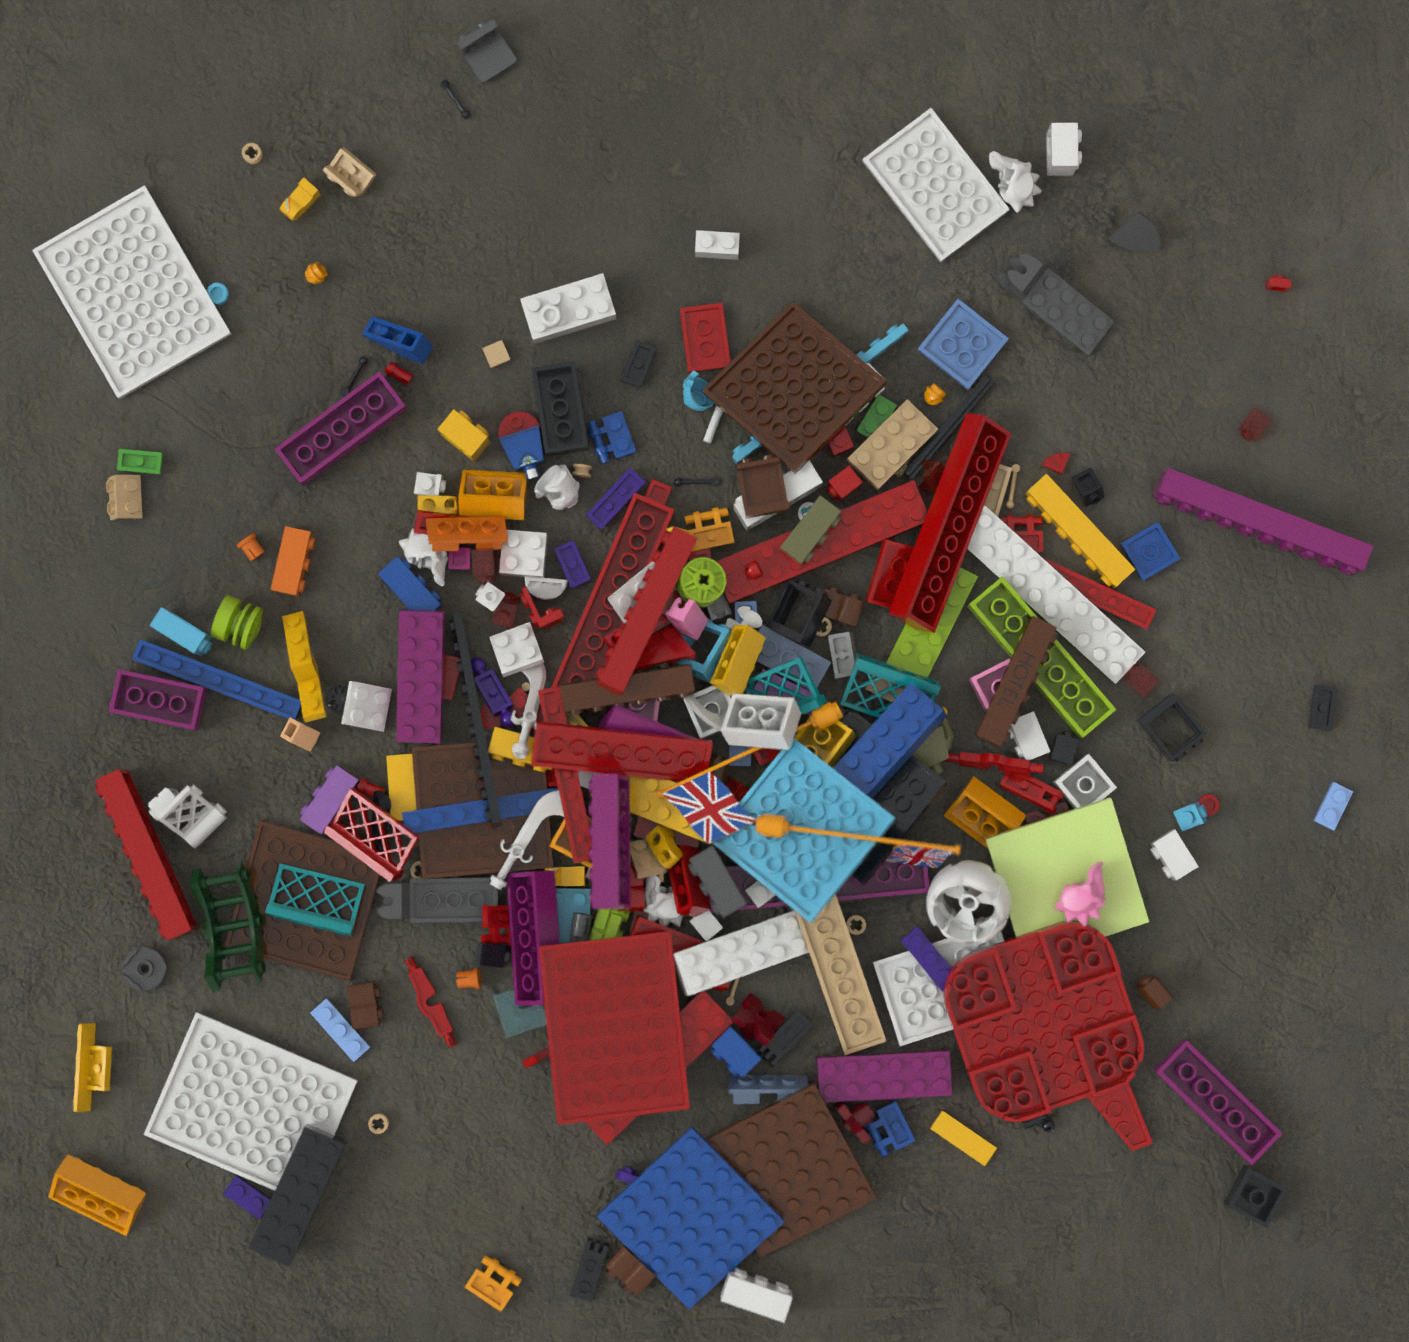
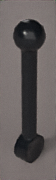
[441,80,470,119]
[341,356,368,397]
[674,477,719,486]

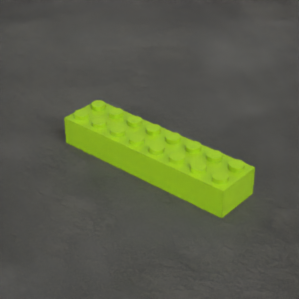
[967,576,1116,739]

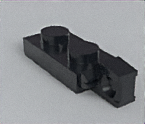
[371,791,391,852]

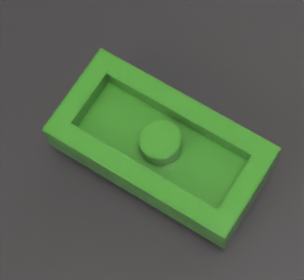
[856,395,897,439]
[117,449,164,475]

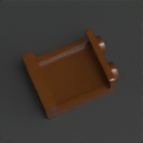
[736,454,790,519]

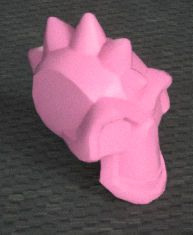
[1054,861,1106,926]

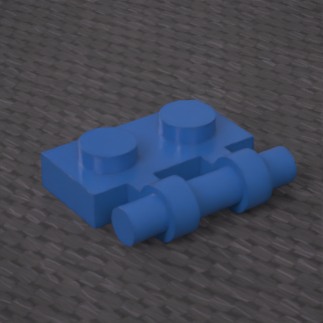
[587,411,637,464]
[865,1100,915,1157]

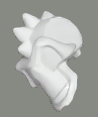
[989,151,1041,213]
[399,528,448,586]
[643,875,686,927]

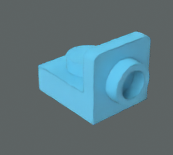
[1173,801,1208,832]

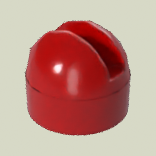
[745,560,763,579]

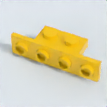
[73,1023,112,1112]

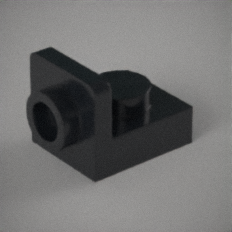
[1072,468,1105,507]

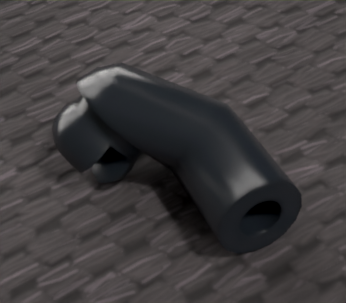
[1022,1115,1055,1132]

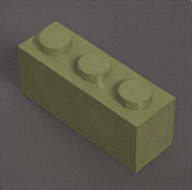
[780,495,841,565]

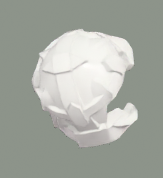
[534,465,580,510]

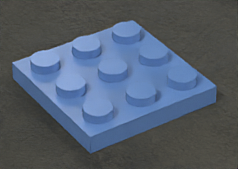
[917,299,1009,390]

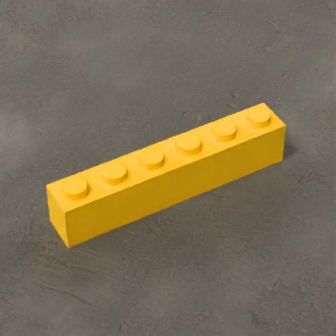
[1025,473,1135,589]

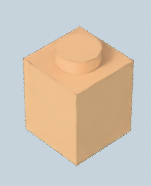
[280,717,320,752]

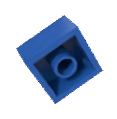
[711,1025,761,1078]

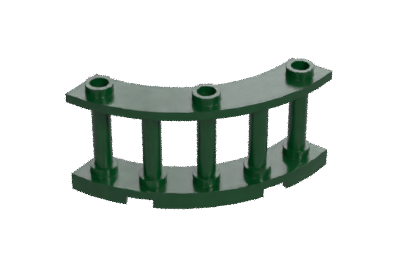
[189,860,266,993]

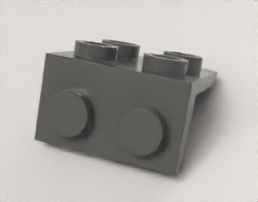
[457,19,517,83]

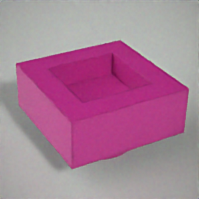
[448,548,471,570]

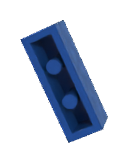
[378,557,442,610]

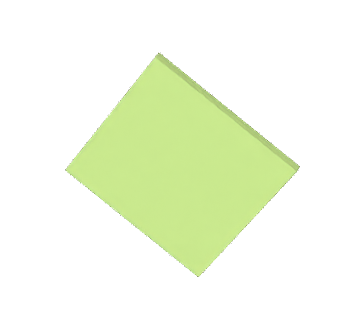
[985,797,1149,937]

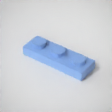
[310,998,371,1062]

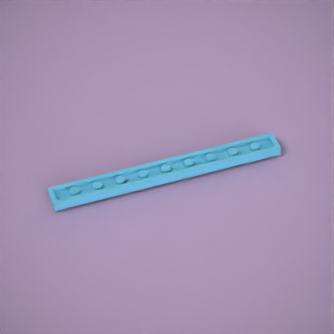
[732,324,908,464]

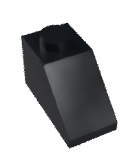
[475,942,510,968]

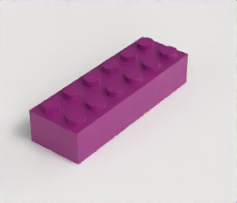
[275,371,408,487]
[396,609,446,743]
[589,774,631,910]
[506,870,560,1005]
[1153,1039,1283,1165]
[816,1049,952,1102]

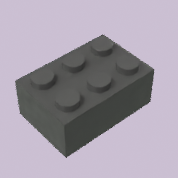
[688,846,746,917]

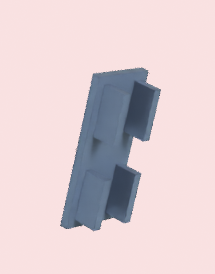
[756,624,831,691]
[729,1075,808,1104]

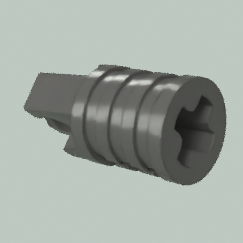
[570,912,593,943]

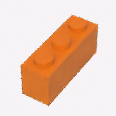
[270,526,316,597]

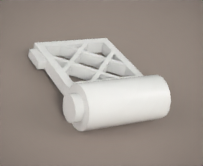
[156,785,227,849]

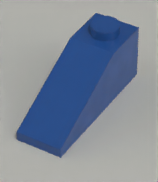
[362,316,433,364]

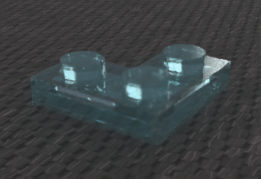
[493,989,546,1038]

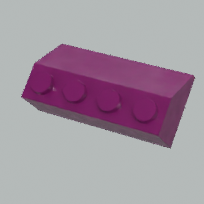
[598,705,694,738]

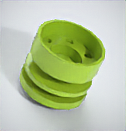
[675,558,726,609]
[211,595,263,650]

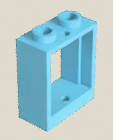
[149,607,213,656]
[672,618,731,683]

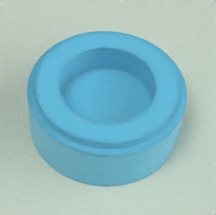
[207,283,229,305]

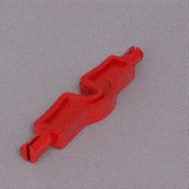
[945,752,1044,774]
[404,956,457,1048]

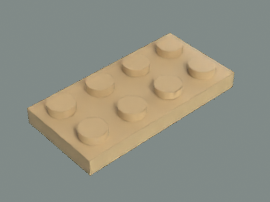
[847,399,938,490]

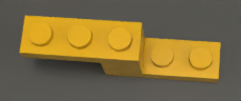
[282,611,327,723]

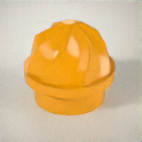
[305,262,328,284]
[924,383,946,405]

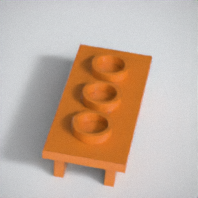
[426,516,508,552]

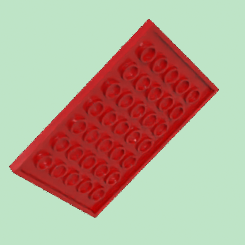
[538,931,690,1125]

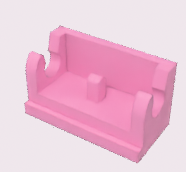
[665,598,709,640]

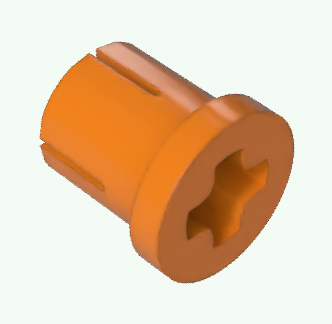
[236,533,265,561]
[456,967,482,989]

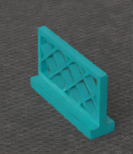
[840,653,941,718]
[730,656,827,715]
[265,863,365,937]

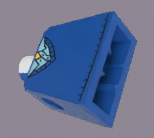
[499,426,545,480]

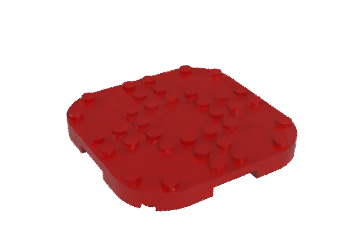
[943,921,1144,1122]

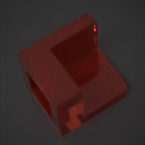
[919,460,945,492]

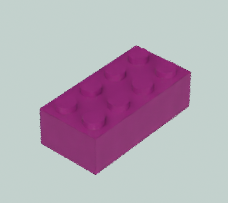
[108,669,208,731]

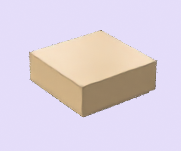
[482,340,511,369]

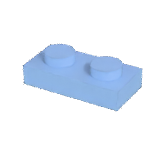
[1313,782,1353,831]

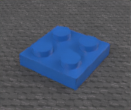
[1120,522,1180,581]

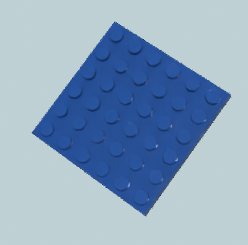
[597,1126,784,1309]

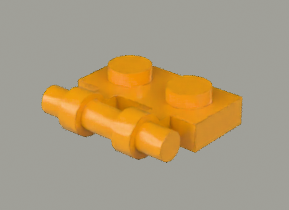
[684,507,735,552]
[465,1255,522,1312]

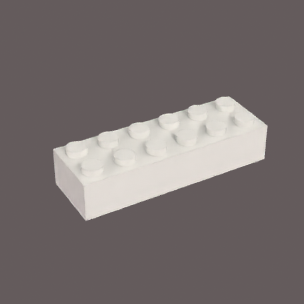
[673,910,809,996]

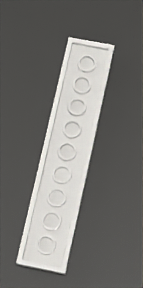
[967,505,1145,684]

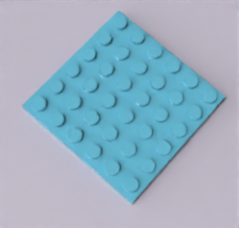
[713,738,896,924]

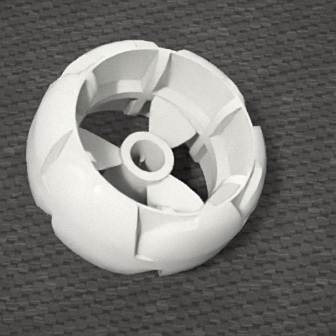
[926,860,1012,944]

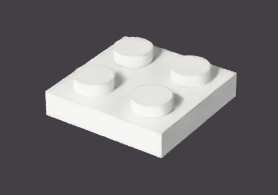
[489,622,544,677]
[341,681,392,732]

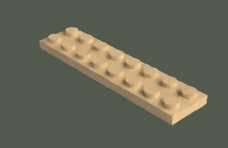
[795,894,886,1055]

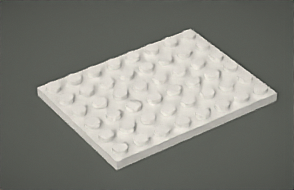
[32,185,232,399]
[144,1012,358,1190]

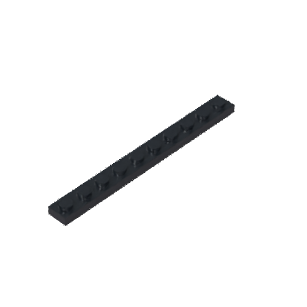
[449,611,501,828]

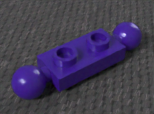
[471,657,517,728]

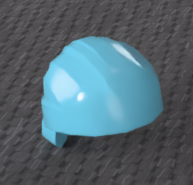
[682,370,714,411]

